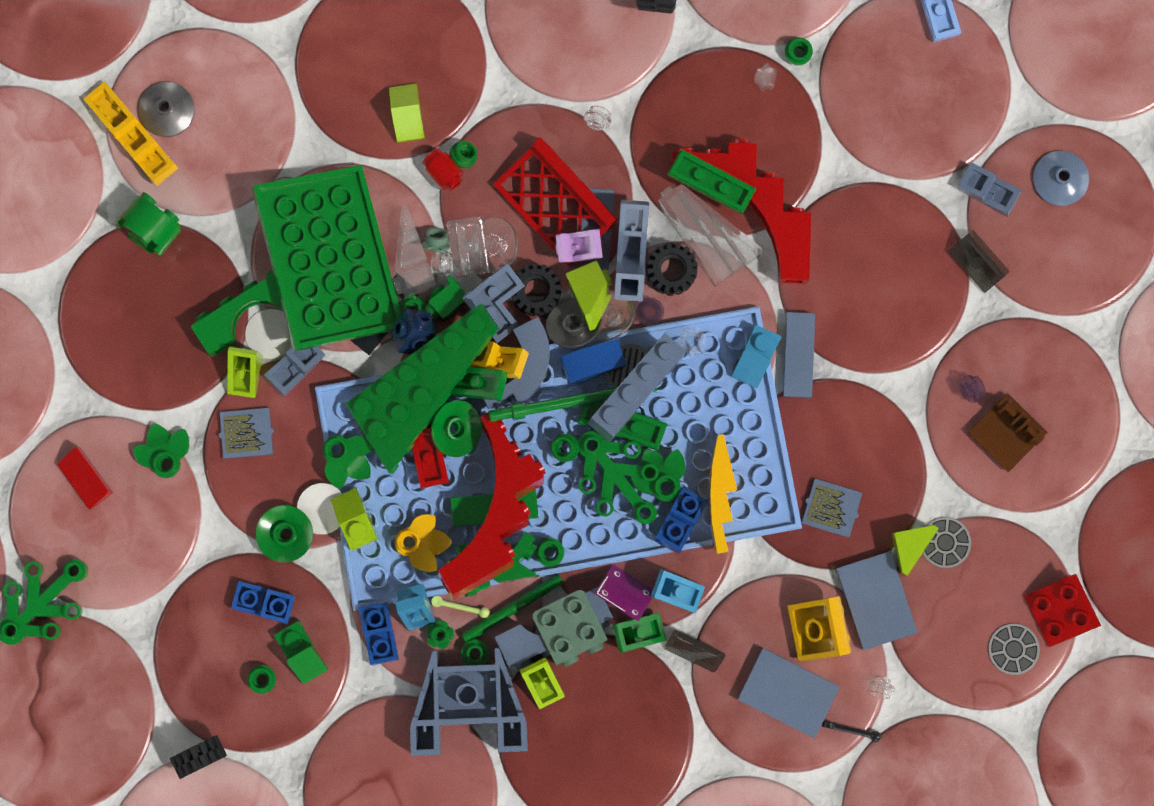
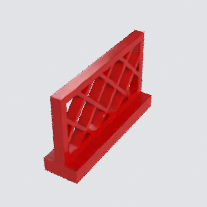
[493,137,619,266]

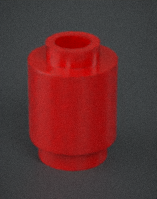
[422,148,463,191]

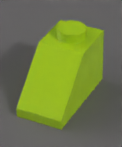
[566,261,613,331]
[330,488,380,551]

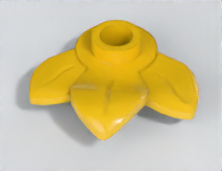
[394,514,452,572]

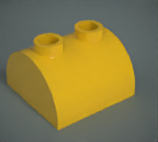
[787,596,851,662]

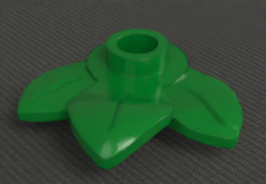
[133,424,190,478]
[322,436,373,489]
[631,449,686,501]

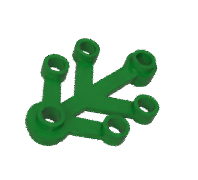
[579,431,659,524]
[0,559,88,645]

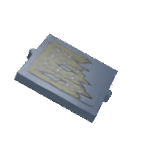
[219,408,274,459]
[801,479,862,538]

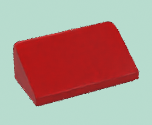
[57,446,113,510]

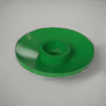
[431,400,482,457]
[256,505,313,562]

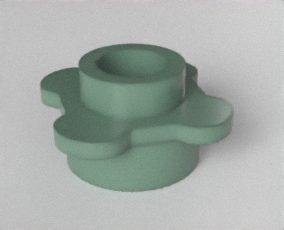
[422,227,451,252]

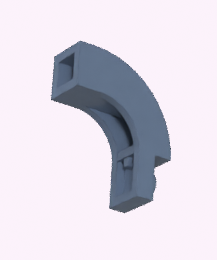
[614,200,649,302]
[484,317,550,409]

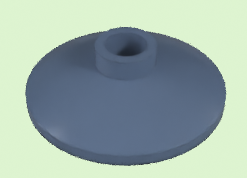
[1033,151,1089,206]

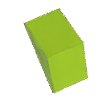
[389,83,425,143]
[227,347,263,398]
[892,525,939,576]
[519,657,565,709]

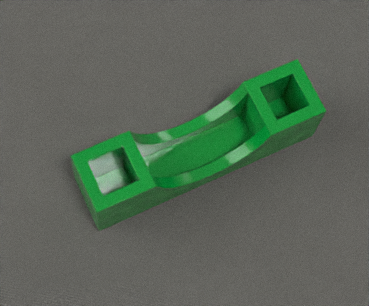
[191,269,283,358]

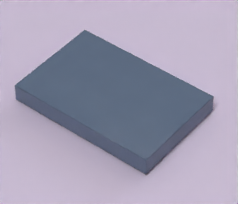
[836,551,918,650]
[737,648,840,738]

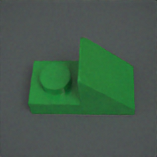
[493,532,539,584]
[613,613,667,653]
[274,620,329,685]

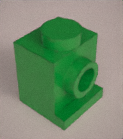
[425,276,466,322]

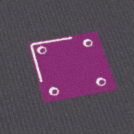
[594,564,653,621]

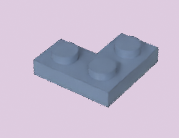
[462,263,525,343]

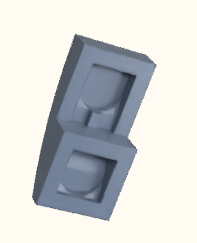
[958,162,1022,217]
[264,347,325,398]

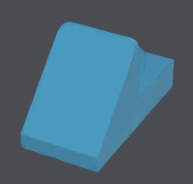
[731,325,782,389]
[651,569,705,613]
[395,584,436,631]

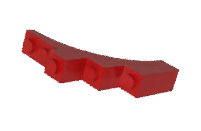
[670,139,811,284]
[438,413,546,601]

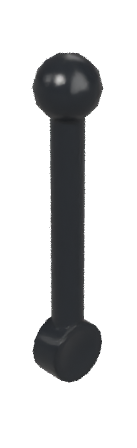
[822,721,881,742]

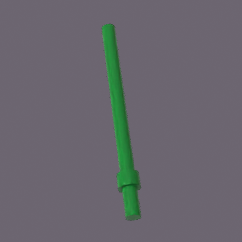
[488,387,657,422]

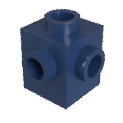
[391,309,437,355]

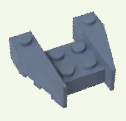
[410,648,528,756]

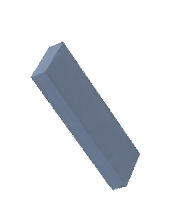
[783,312,815,399]

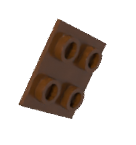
[968,393,1048,472]

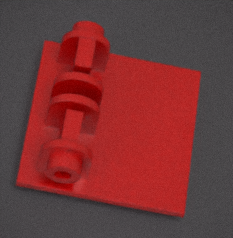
[1024,574,1101,647]

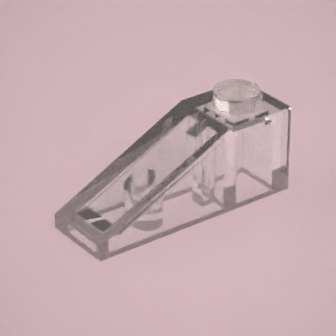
[392,205,438,298]

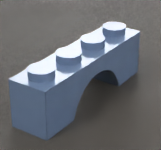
[588,333,687,443]
[495,587,613,671]

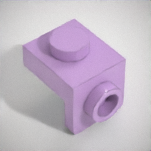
[556,230,603,263]

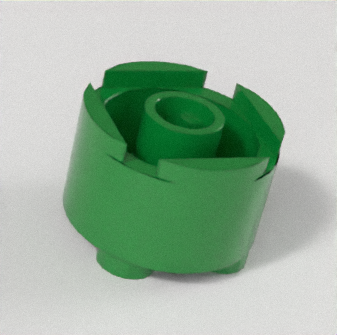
[115,192,181,258]

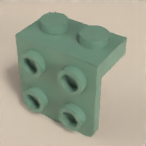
[533,590,608,668]

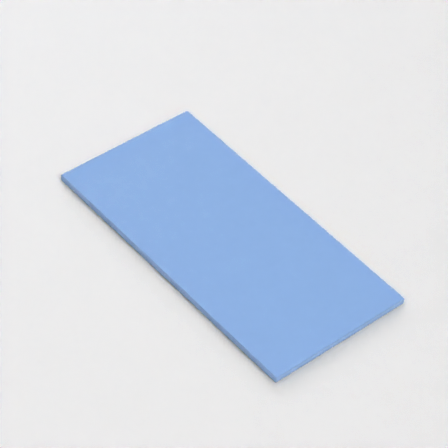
[315,306,802,611]

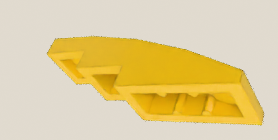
[83,81,178,186]
[436,333,529,379]
[709,434,737,554]

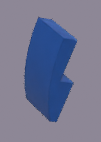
[560,339,626,384]
[654,487,708,554]
[230,580,295,624]
[359,602,399,666]

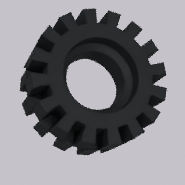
[646,242,698,296]
[512,263,561,317]
[169,735,227,779]

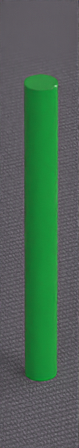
[461,574,564,643]

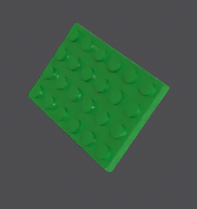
[252,165,401,352]

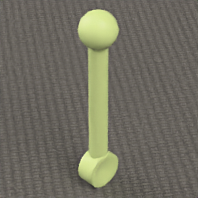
[431,596,490,618]

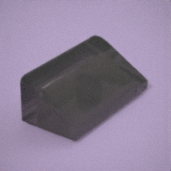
[948,230,1009,293]
[665,629,726,672]

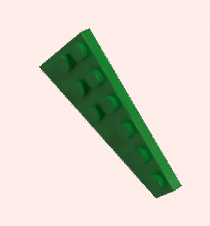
[345,304,499,474]

